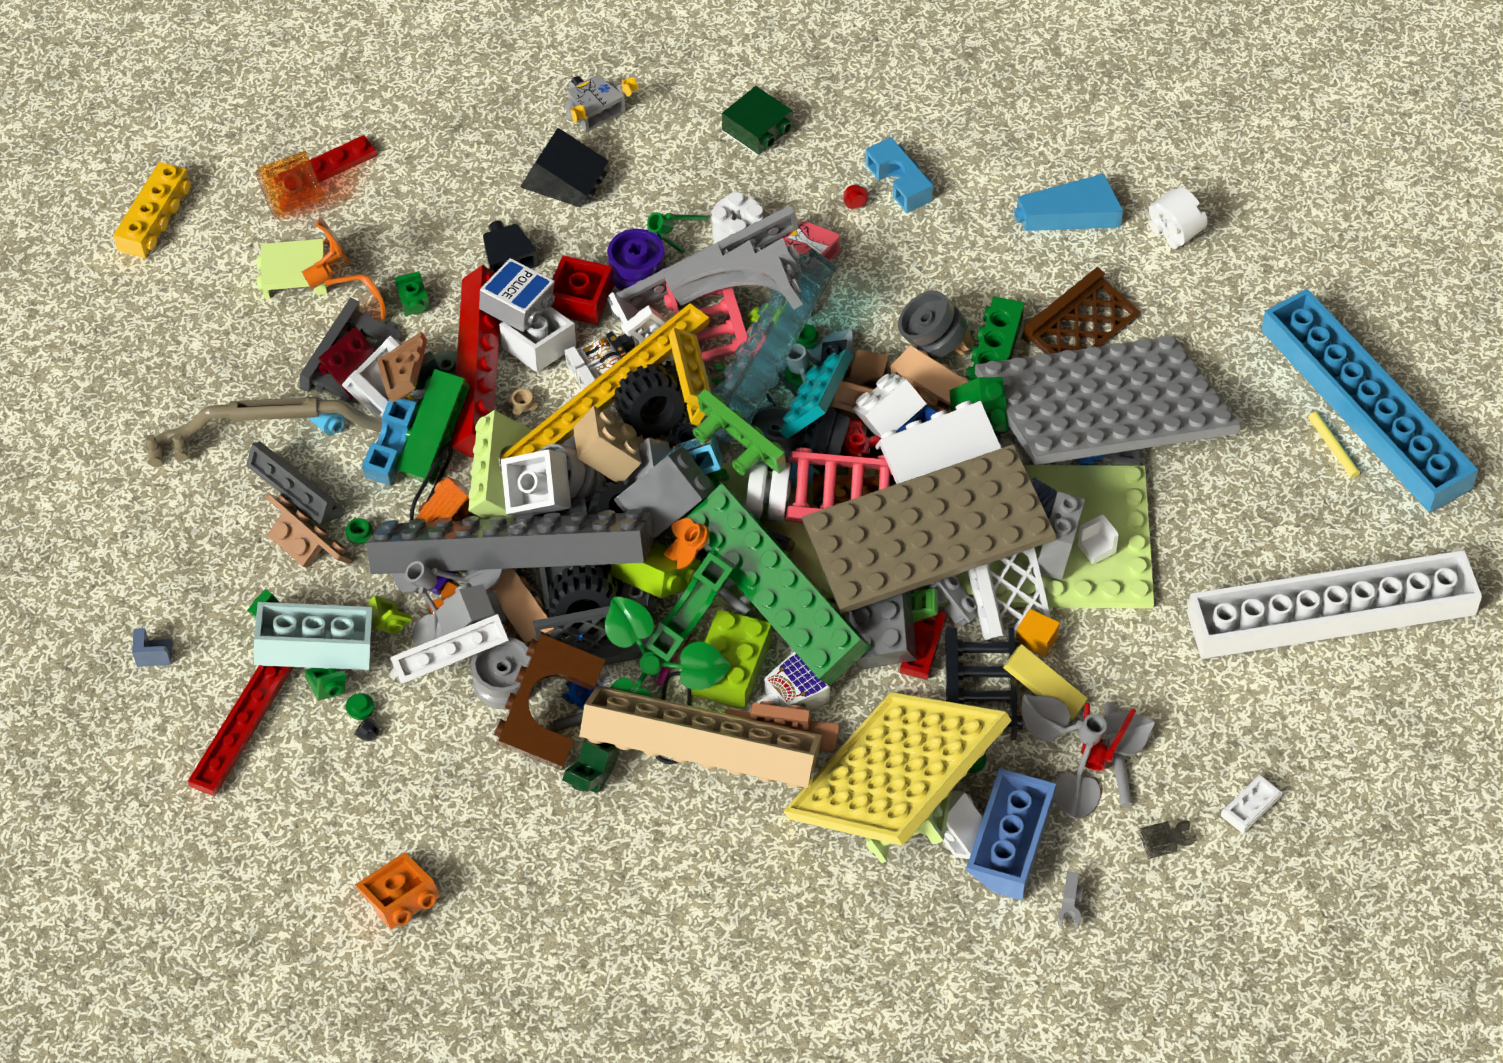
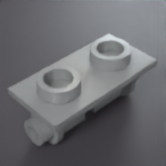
[928,575,978,627]

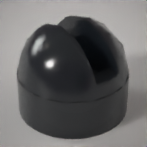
[354,716,379,741]

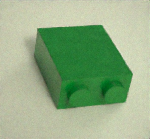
[949,377,1009,435]

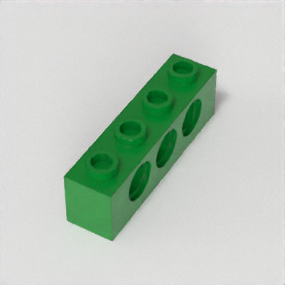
[966,296,1024,381]

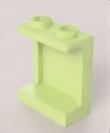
[257,239,327,299]

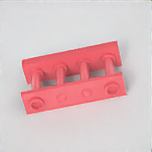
[663,283,754,365]
[784,448,891,523]

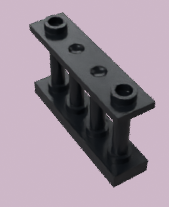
[945,628,1023,740]

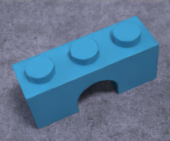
[865,137,934,213]
[362,399,417,486]

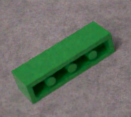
[396,369,471,485]

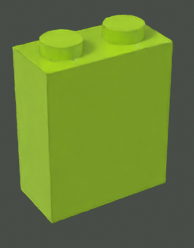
[610,541,701,598]

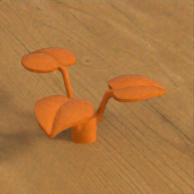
[301,218,386,321]

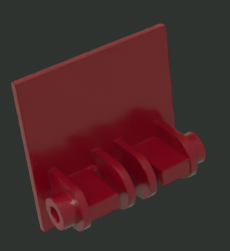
[318,327,375,400]

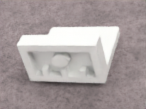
[609,292,668,343]

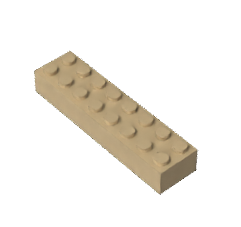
[579,685,822,789]

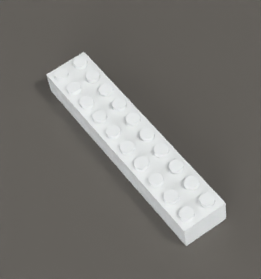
[1187,550,1482,659]

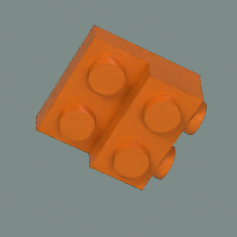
[355,852,441,929]

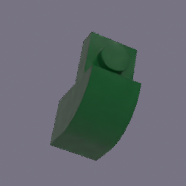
[562,739,620,793]

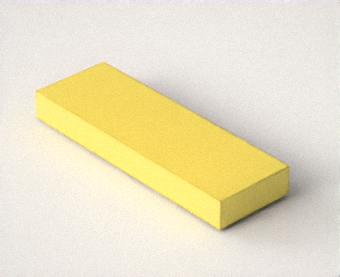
[1003,644,1088,722]

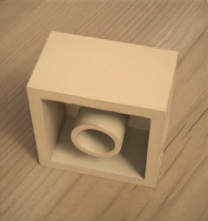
[573,406,641,482]

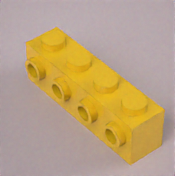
[113,162,191,258]

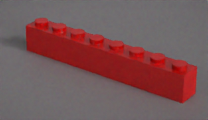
[451,265,500,458]

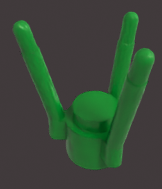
[647,212,709,253]

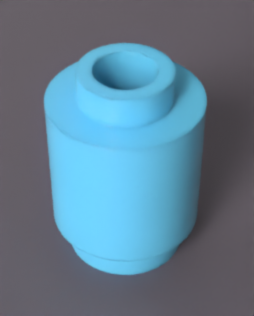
[309,398,346,436]

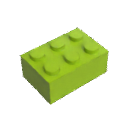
[691,609,772,710]

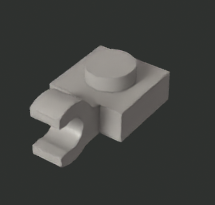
[1057,871,1083,929]

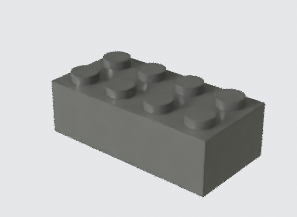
[849,590,917,669]

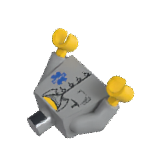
[566,76,640,133]

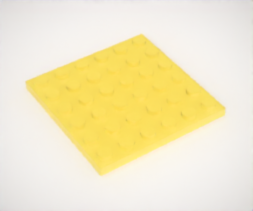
[784,692,1012,846]

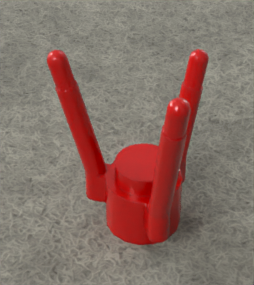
[1081,703,1136,771]

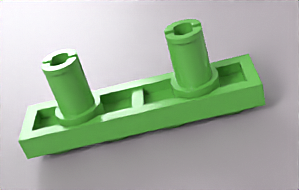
[693,389,786,476]

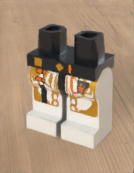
[564,331,635,390]

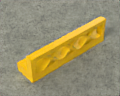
[668,327,712,426]

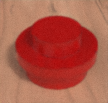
[843,185,869,209]

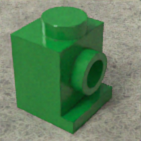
[394,271,430,316]

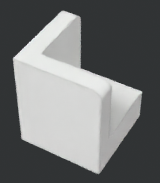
[1077,514,1119,564]

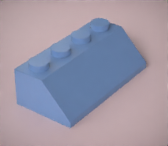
[966,768,1056,901]

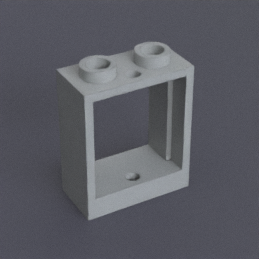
[1038,492,1085,580]

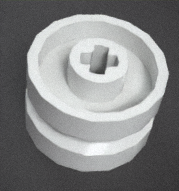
[746,460,791,523]

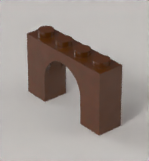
[494,634,605,770]

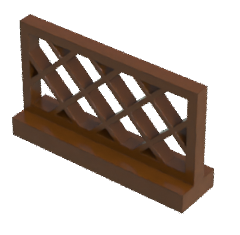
[1021,266,1141,354]

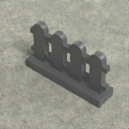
[300,297,401,403]

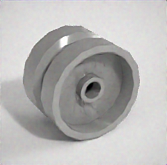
[471,636,534,710]

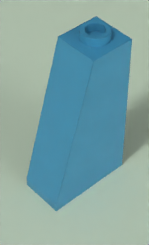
[1014,174,1123,231]

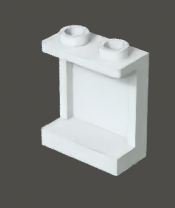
[342,336,403,419]

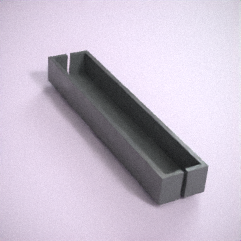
[366,509,655,574]

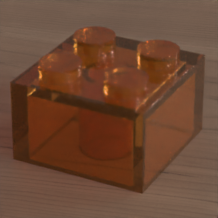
[255,150,325,220]

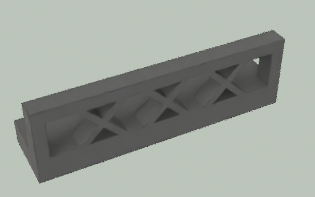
[246,441,346,524]

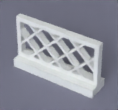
[968,548,1051,641]
[390,614,509,685]

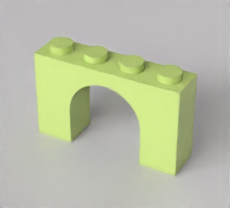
[468,410,532,519]

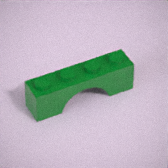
[645,550,737,662]

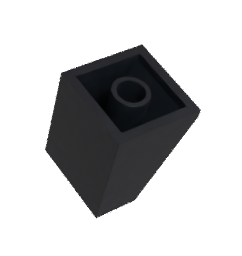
[520,128,609,207]

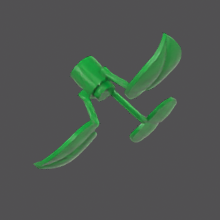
[605,597,730,697]

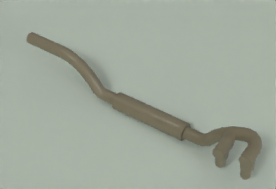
[145,397,382,467]

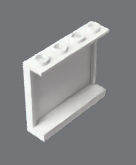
[875,400,1001,484]

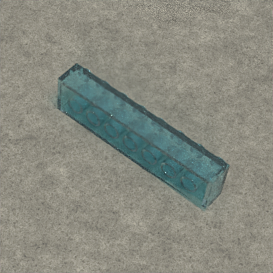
[700,248,837,445]

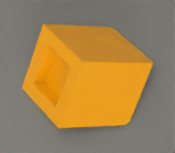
[1016,609,1060,658]

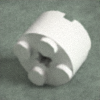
[1149,187,1207,249]
[711,192,763,243]

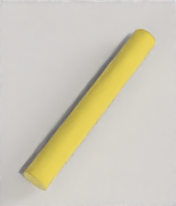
[1308,412,1360,478]

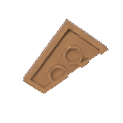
[377,332,428,403]

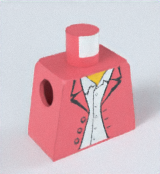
[777,221,840,278]

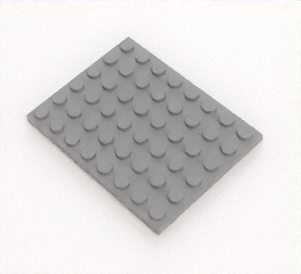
[975,336,1240,465]

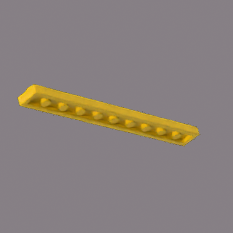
[500,303,709,464]

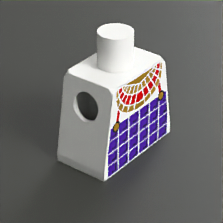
[757,652,830,711]

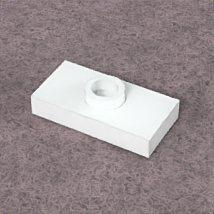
[1221,774,1282,834]

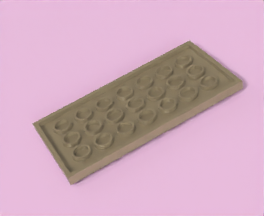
[802,444,1056,614]

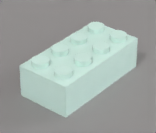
[254,602,372,670]

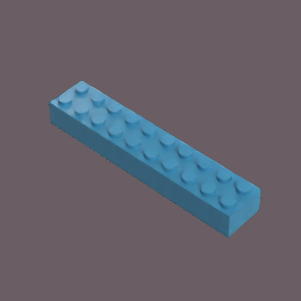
[1261,289,1478,513]

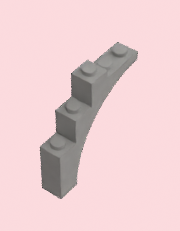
[664,238,803,309]

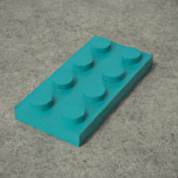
[780,349,853,439]

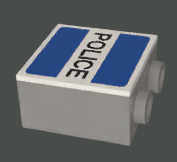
[479,258,555,332]

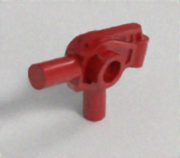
[843,420,881,474]

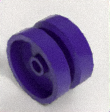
[607,228,666,291]

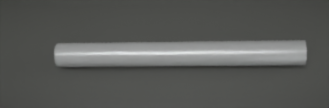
[1103,702,1133,808]

